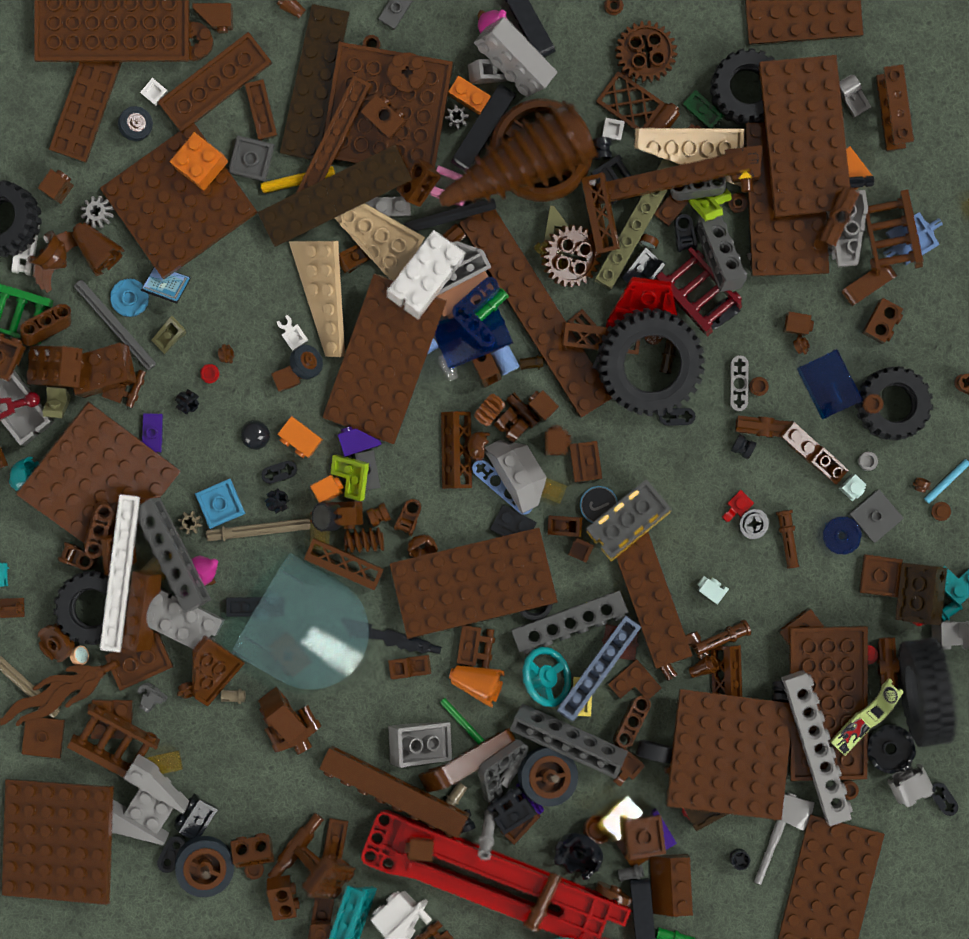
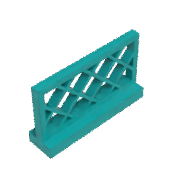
[329,885,377,939]

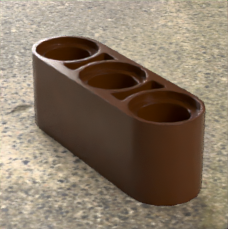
[841,265,897,307]
[20,304,71,346]
[84,501,113,558]
[613,696,651,748]

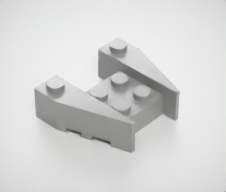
[931,621,969,649]
[112,754,189,845]

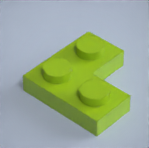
[689,185,732,221]
[330,454,369,501]

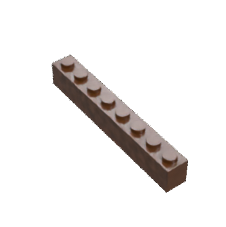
[320,746,470,838]

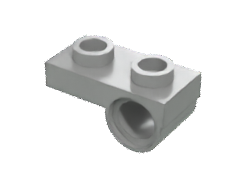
[839,74,871,118]

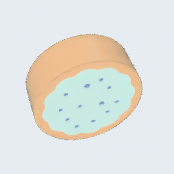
[70,645,89,665]

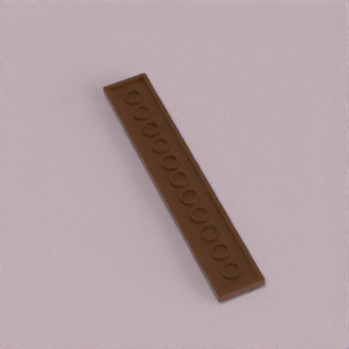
[459,209,612,418]

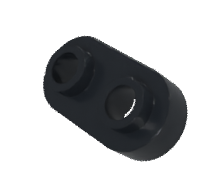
[157,835,186,873]

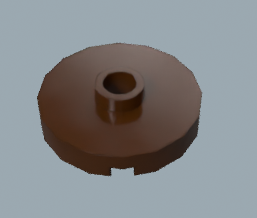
[595,881,632,906]

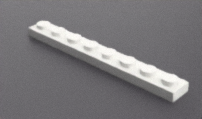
[100,495,140,652]

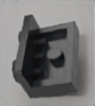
[619,246,666,284]

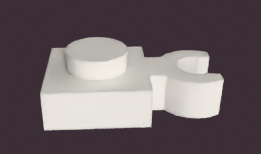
[277,315,309,351]

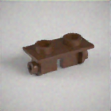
[0,598,25,618]

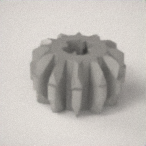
[81,196,114,228]

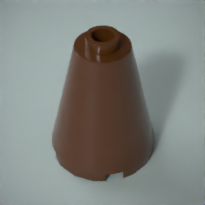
[72,223,125,276]

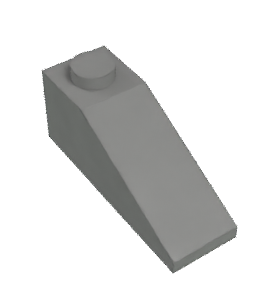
[468,59,509,84]

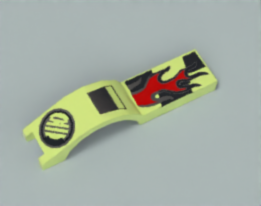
[830,678,903,755]

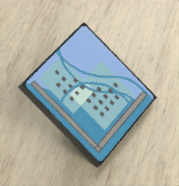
[141,267,191,304]

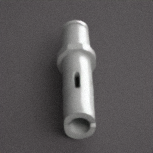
[478,810,497,860]

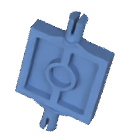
[883,212,943,265]

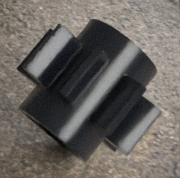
[175,389,200,415]
[265,488,290,514]

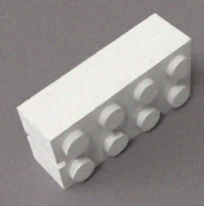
[387,231,465,319]

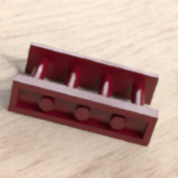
[656,247,742,337]

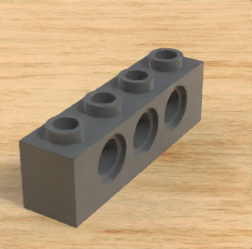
[695,216,747,292]

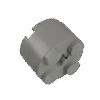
[887,764,933,807]

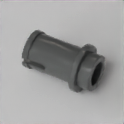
[618,864,644,881]

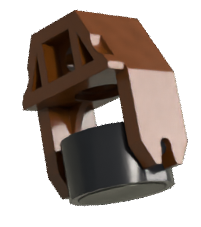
[310,501,363,532]

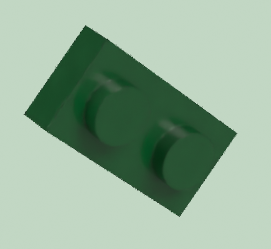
[682,90,724,128]

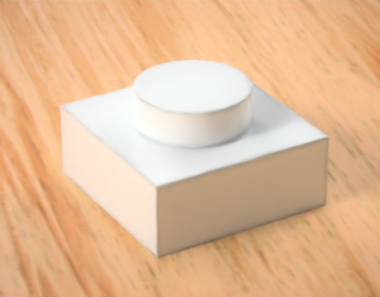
[140,78,168,106]
[602,118,625,141]

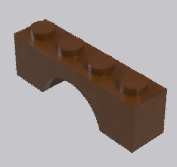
[121,570,163,652]

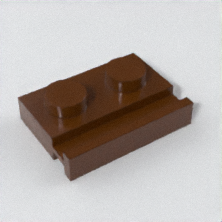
[570,441,602,482]

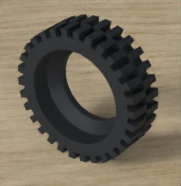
[596,308,705,416]
[898,638,957,747]

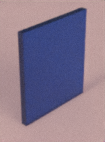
[797,349,863,419]

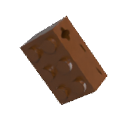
[73,343,137,398]
[27,346,82,387]

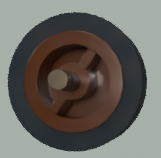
[518,747,578,806]
[175,836,234,897]

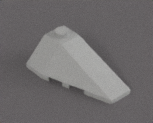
[827,190,868,267]

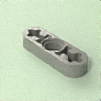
[730,355,749,411]

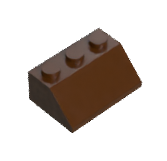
[650,854,693,917]

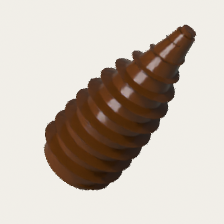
[438,100,598,206]

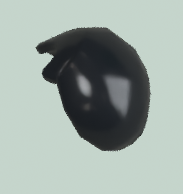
[241,420,270,450]

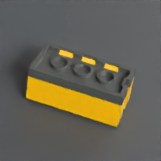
[586,479,671,561]

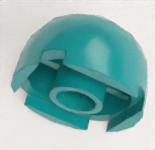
[9,457,39,492]

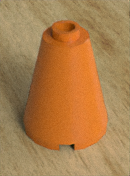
[449,665,504,707]

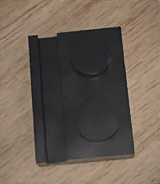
[491,505,537,536]

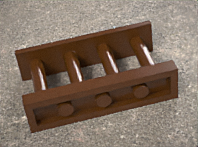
[876,64,914,151]
[865,189,923,276]
[67,703,160,778]

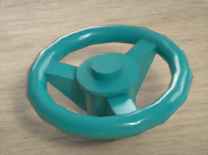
[522,647,572,707]

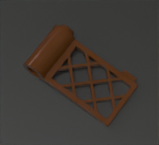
[596,71,680,130]

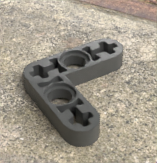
[478,740,528,804]

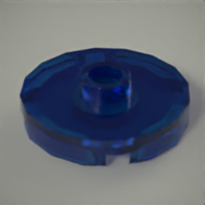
[823,517,862,555]

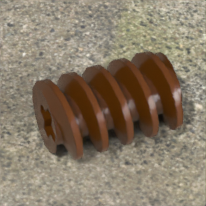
[344,527,384,553]

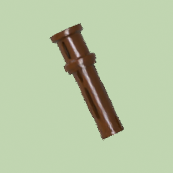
[776,509,799,569]
[693,619,751,656]
[523,872,562,932]

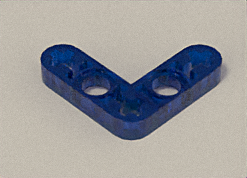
[452,277,500,349]

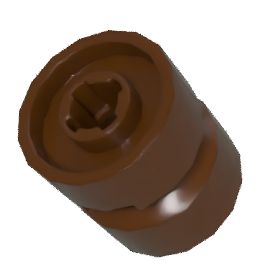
[494,407,530,443]

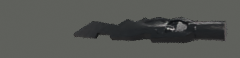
[341,618,442,654]

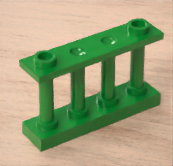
[0,284,54,346]

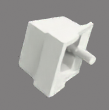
[371,891,432,939]

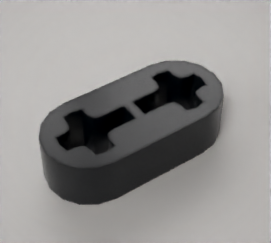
[659,408,696,426]
[262,461,298,484]
[931,782,958,816]

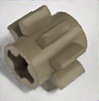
[178,511,203,534]

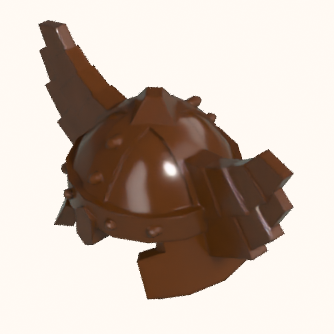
[27,231,78,293]

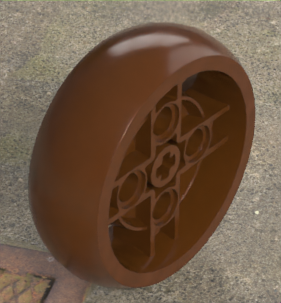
[490,98,593,202]

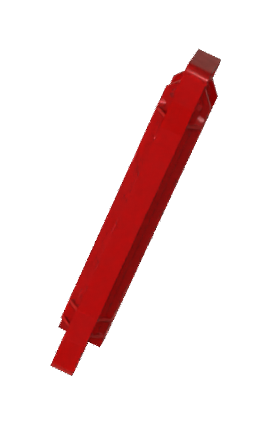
[361,809,631,939]

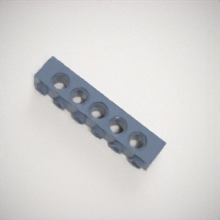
[557,616,641,722]

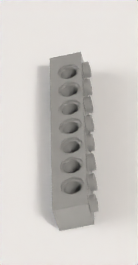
[781,670,853,826]

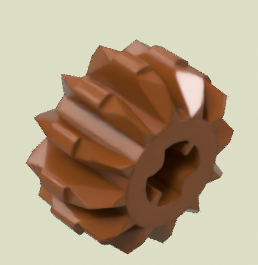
[474,394,505,426]

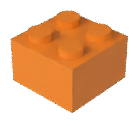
[170,132,228,191]

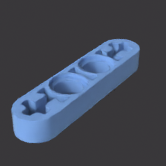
[472,460,533,514]

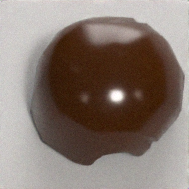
[467,431,490,461]
[407,534,438,558]
[583,815,612,844]

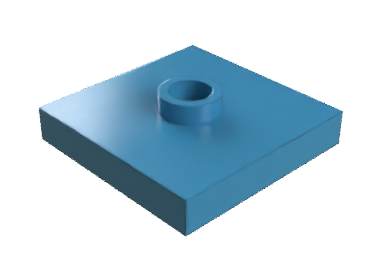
[195,479,246,529]

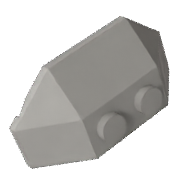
[437,241,491,296]
[484,440,547,514]

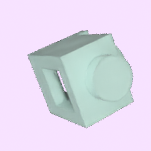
[839,474,866,501]
[697,576,729,605]

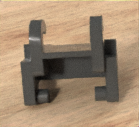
[138,683,168,713]

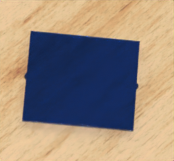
[435,303,513,369]

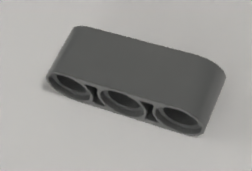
[670,177,726,201]

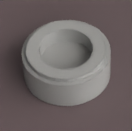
[858,452,878,471]

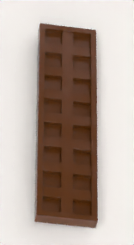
[49,62,122,163]
[616,532,693,669]

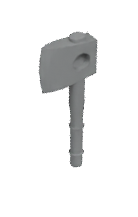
[754,792,815,885]

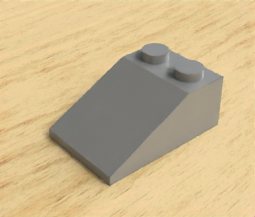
[388,722,452,767]

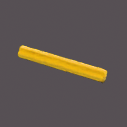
[261,166,335,193]

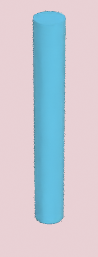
[924,459,969,504]

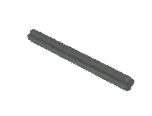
[74,280,156,371]

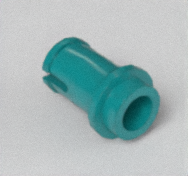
[0,563,9,587]
[942,601,963,622]

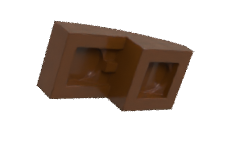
[388,655,431,679]

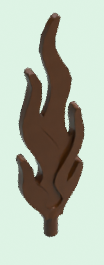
[0,660,119,726]

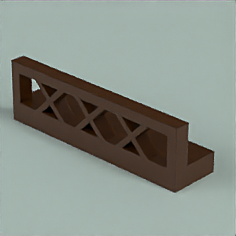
[581,173,620,254]
[562,322,640,354]
[441,411,472,489]
[304,538,384,590]
[711,645,742,697]

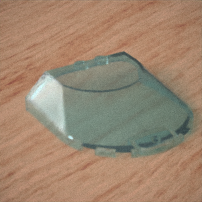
[232,553,369,689]

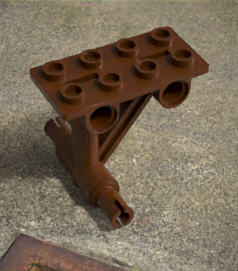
[267,812,356,899]

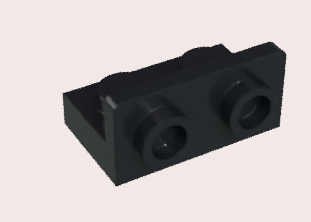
[174,793,218,839]

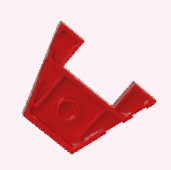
[606,277,678,328]

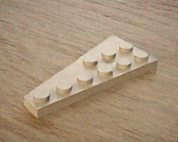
[635,128,744,187]
[335,203,425,281]
[289,241,345,357]

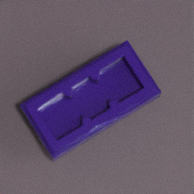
[142,413,163,452]

